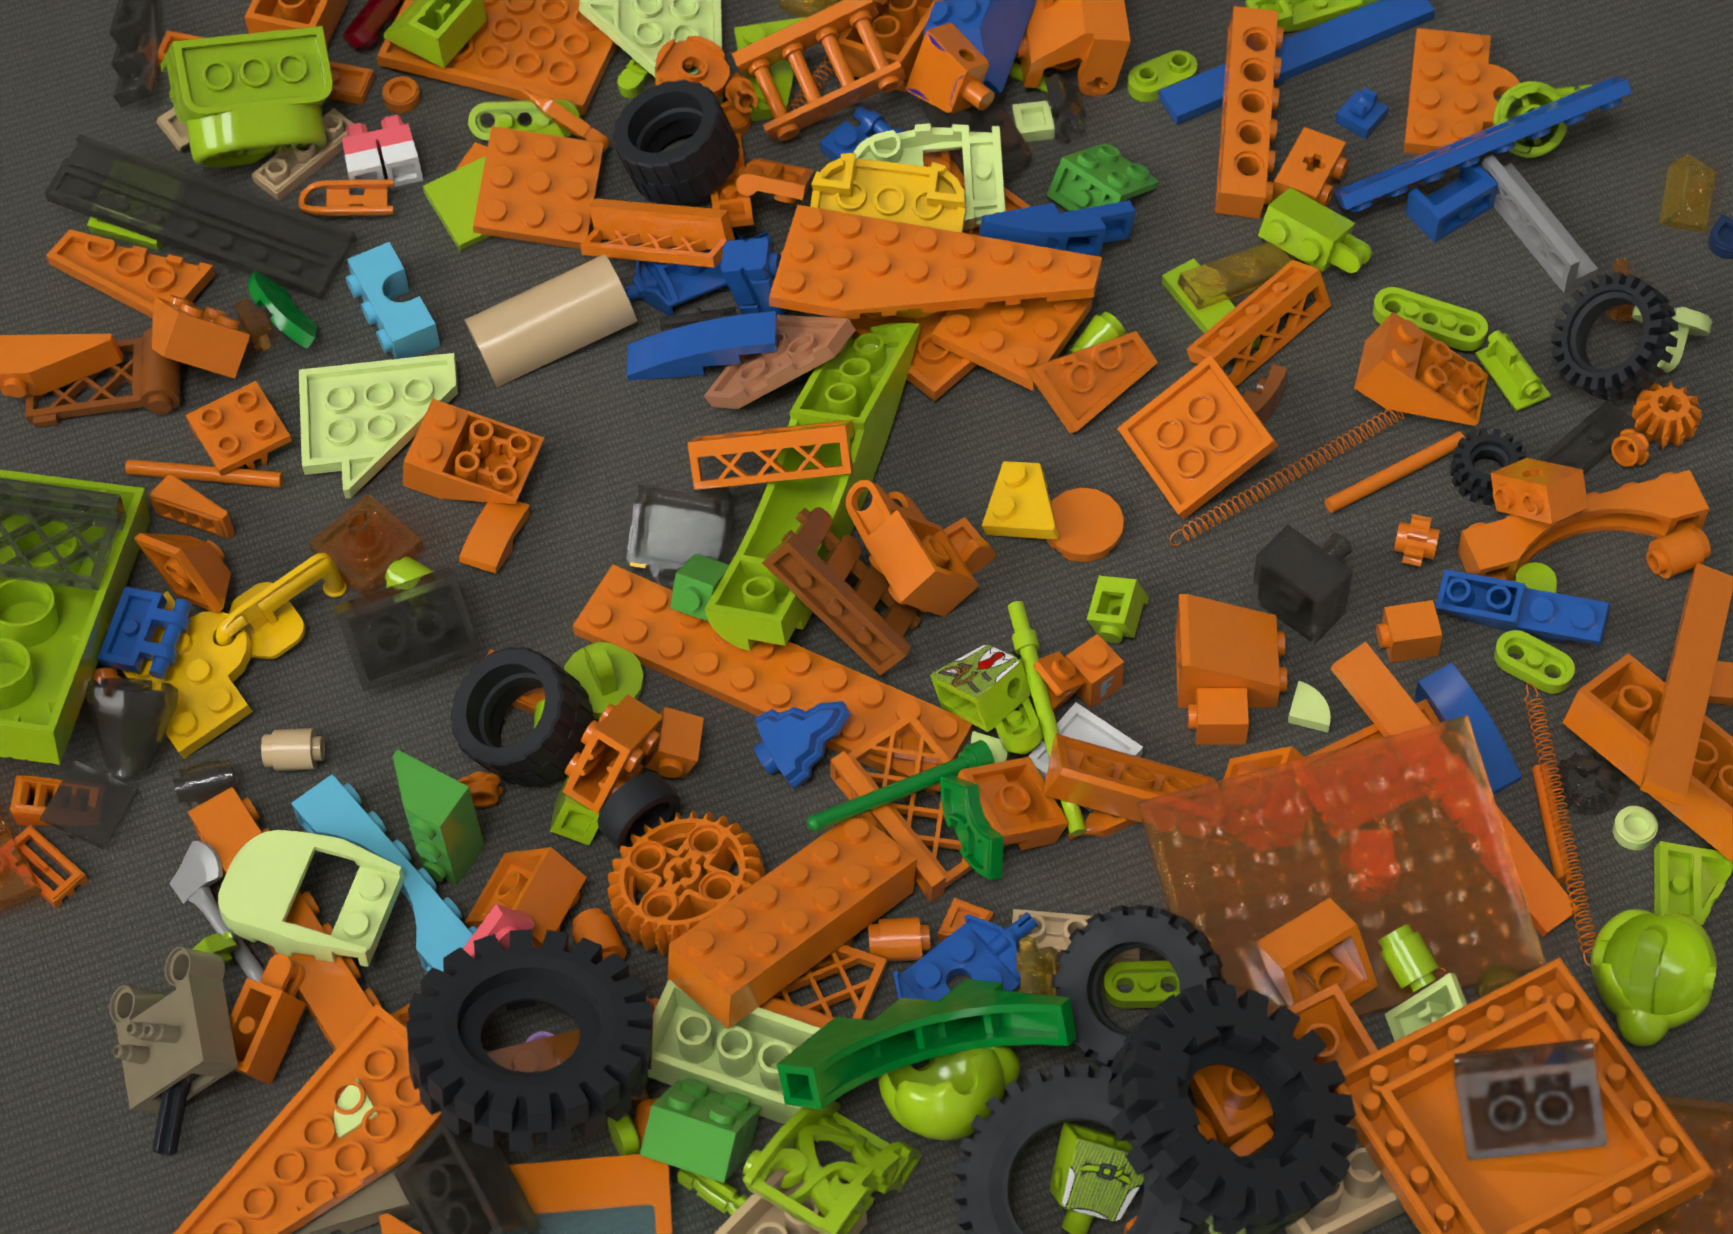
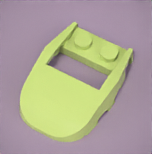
[853,123,1006,231]
[218,830,405,967]

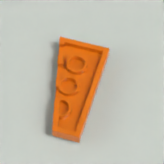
[46,229,216,319]

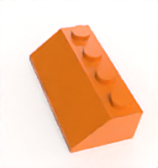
[1190,983,1378,1148]

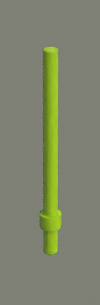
[1007,601,1086,836]

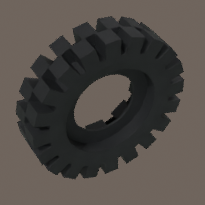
[406,929,653,1152]
[1108,983,1357,1234]

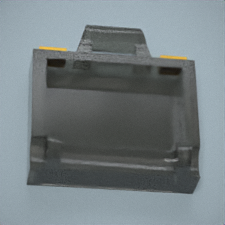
[626,485,735,590]

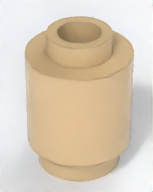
[261,728,325,771]

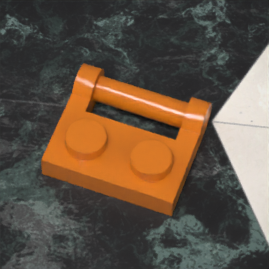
[736,158,814,203]

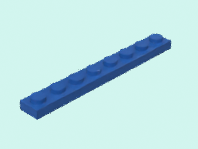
[1333,76,1632,212]

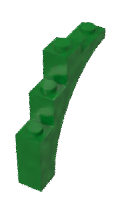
[777,979,1077,1109]

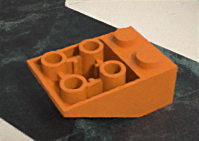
[1354,312,1488,426]
[403,399,544,504]

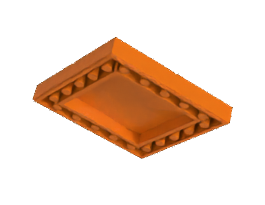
[1332,957,1715,1234]

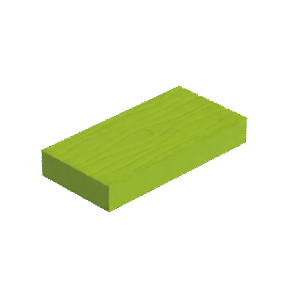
[0,470,150,765]

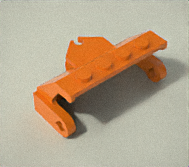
[1015,0,1131,97]

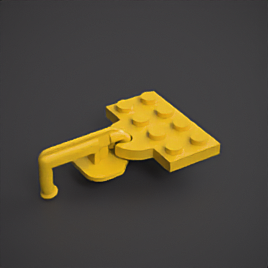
[122,553,347,759]

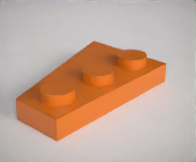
[1025,331,1158,433]

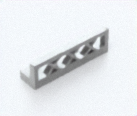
[1482,154,1598,293]

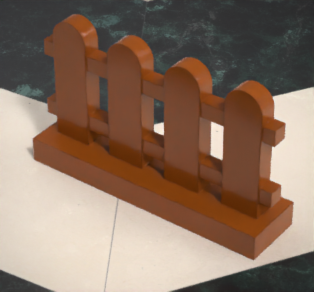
[762,507,922,676]

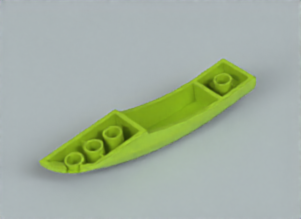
[705,323,920,651]

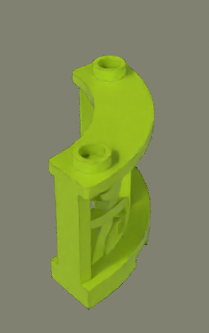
[743,1100,923,1234]

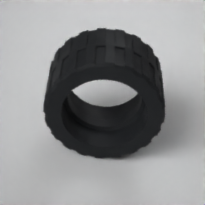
[613,80,739,206]
[450,647,593,787]

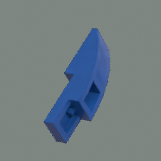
[979,200,1136,256]
[1435,569,1611,646]

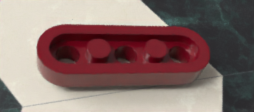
[343,0,400,49]

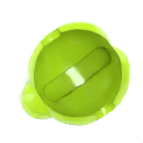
[1590,909,1717,1047]
[879,1046,1020,1140]

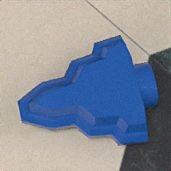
[754,701,852,789]

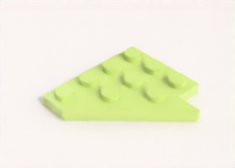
[579,0,723,104]
[299,353,458,499]

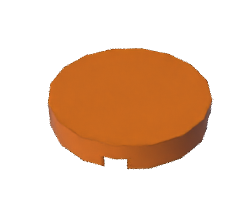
[1046,487,1124,563]

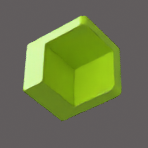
[550,776,600,846]

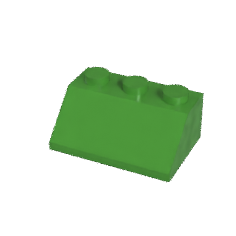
[393,749,485,886]

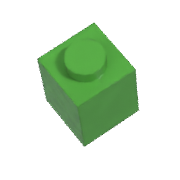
[670,553,729,621]

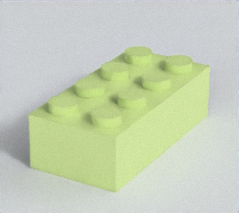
[648,979,821,1124]

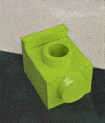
[1086,576,1149,643]

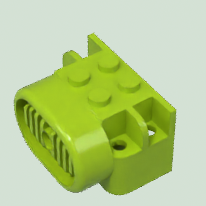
[160,26,333,167]

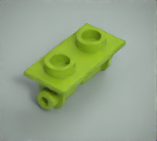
[1475,330,1551,412]

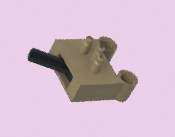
[109,947,238,1156]

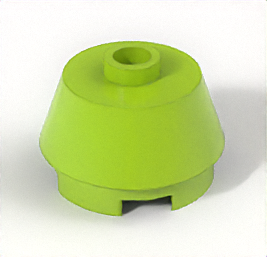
[1493,81,1568,158]

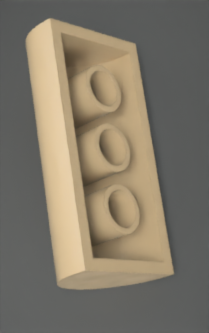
[464,254,637,387]

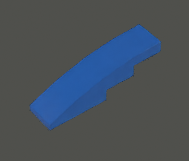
[627,311,778,381]

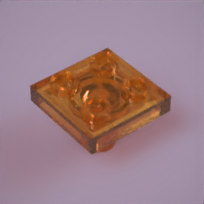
[309,494,424,598]

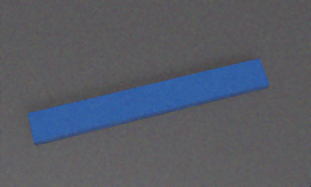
[1159,0,1435,125]

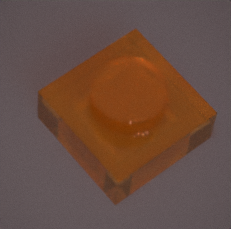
[234,298,272,353]

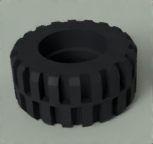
[1051,904,1227,1068]

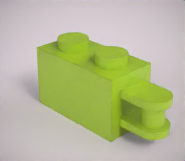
[1258,187,1372,273]

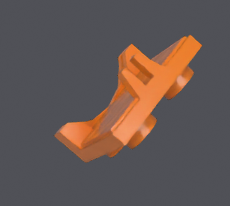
[185,381,292,476]

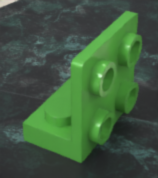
[1046,144,1159,211]

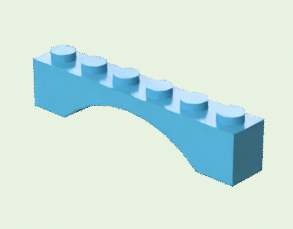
[291,774,477,973]

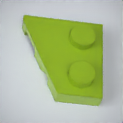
[1654,841,1733,926]

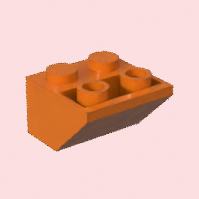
[152,295,250,379]

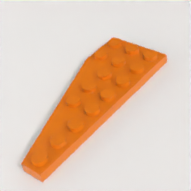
[769,205,1102,319]
[173,1004,442,1234]

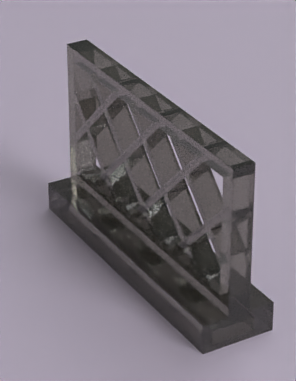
[0,478,127,591]

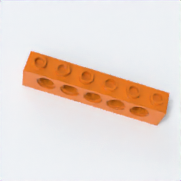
[1215,6,1283,219]

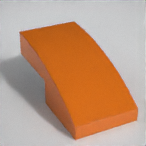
[459,501,530,574]

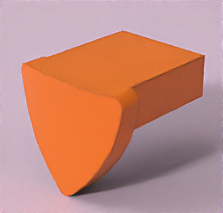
[943,517,996,574]

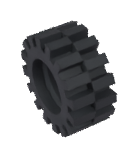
[1450,428,1527,505]

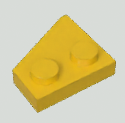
[982,461,1059,540]

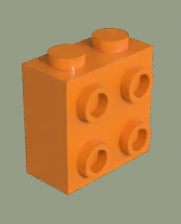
[562,695,663,814]

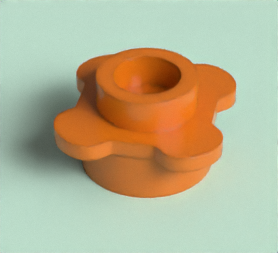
[459,772,503,808]

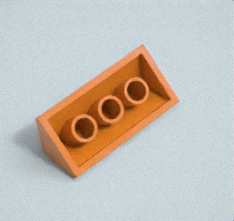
[1043,734,1225,840]

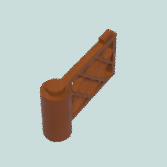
[25,328,181,428]

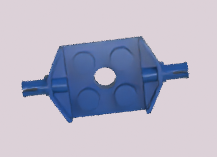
[623,228,772,317]
[893,912,1038,1001]

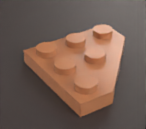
[704,315,856,409]

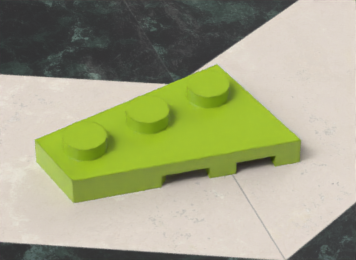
[734,17,806,121]

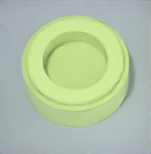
[1613,806,1658,850]

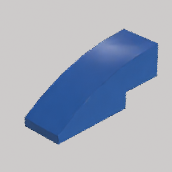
[1414,662,1522,797]

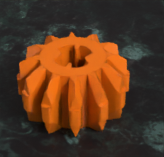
[1631,380,1702,450]

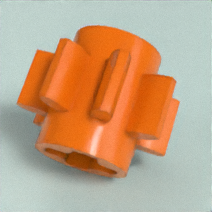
[1394,514,1440,567]

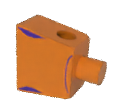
[905,22,995,114]

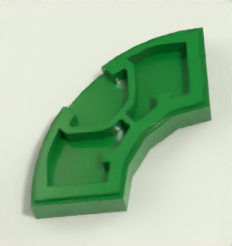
[247,270,318,349]
[940,775,1004,880]

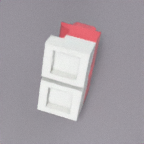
[342,115,423,195]

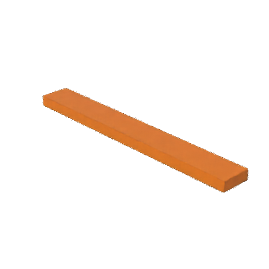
[1640,563,1733,806]
[1330,642,1580,937]

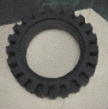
[1551,273,1679,401]

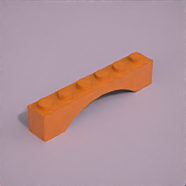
[1457,470,1709,581]

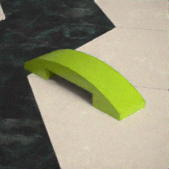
[1245,0,1378,32]

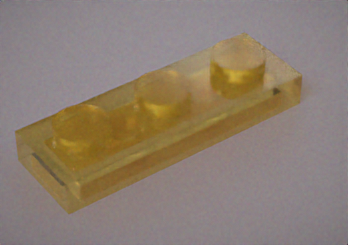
[1177,242,1291,310]

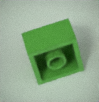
[640,1079,761,1183]

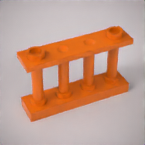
[732,0,908,142]

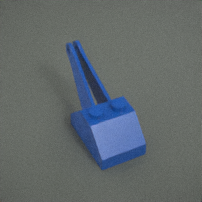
[923,0,1037,94]

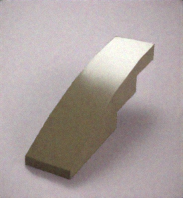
[291,1150,473,1234]

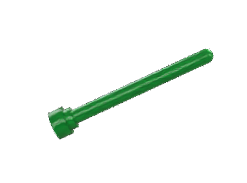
[807,740,995,831]

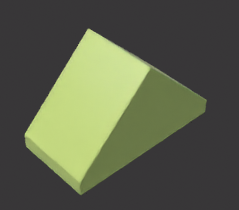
[1385,973,1467,1041]

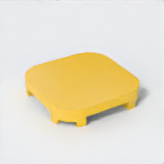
[810,153,966,318]

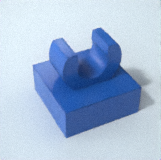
[1335,87,1389,140]

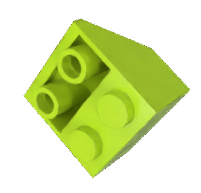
[384,0,487,68]

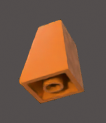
[1175,594,1287,708]

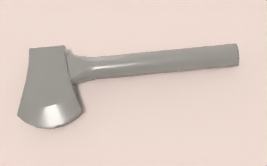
[169,840,264,982]

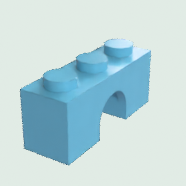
[346,242,440,359]

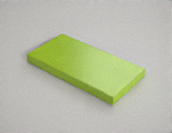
[423,122,565,251]

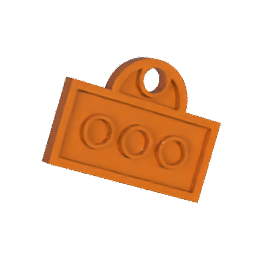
[1403,28,1520,154]

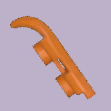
[298,179,394,216]

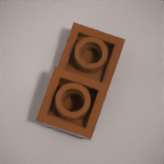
[1243,364,1288,424]

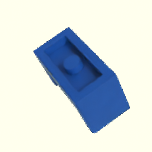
[1405,163,1498,243]

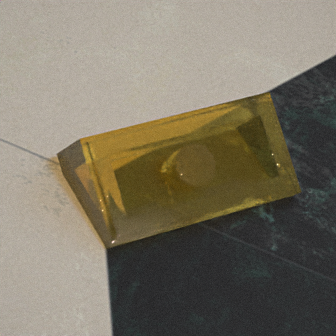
[1659,154,1716,233]

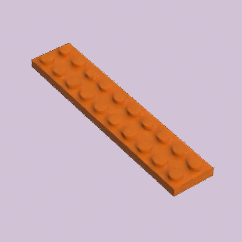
[572,564,973,796]

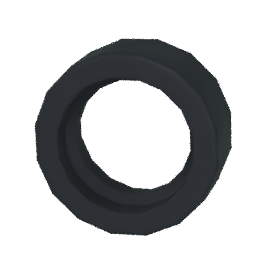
[597,772,680,851]

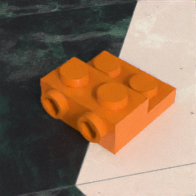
[957,757,1069,850]

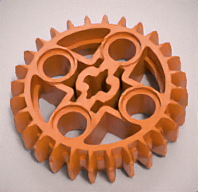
[607,810,766,957]

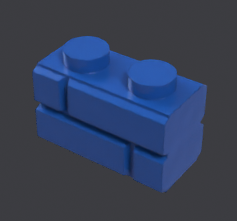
[720,238,787,315]

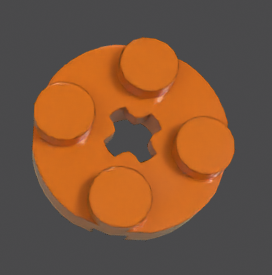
[655,36,730,98]

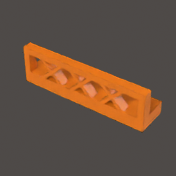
[580,198,735,268]
[1186,260,1331,386]
[687,420,854,490]

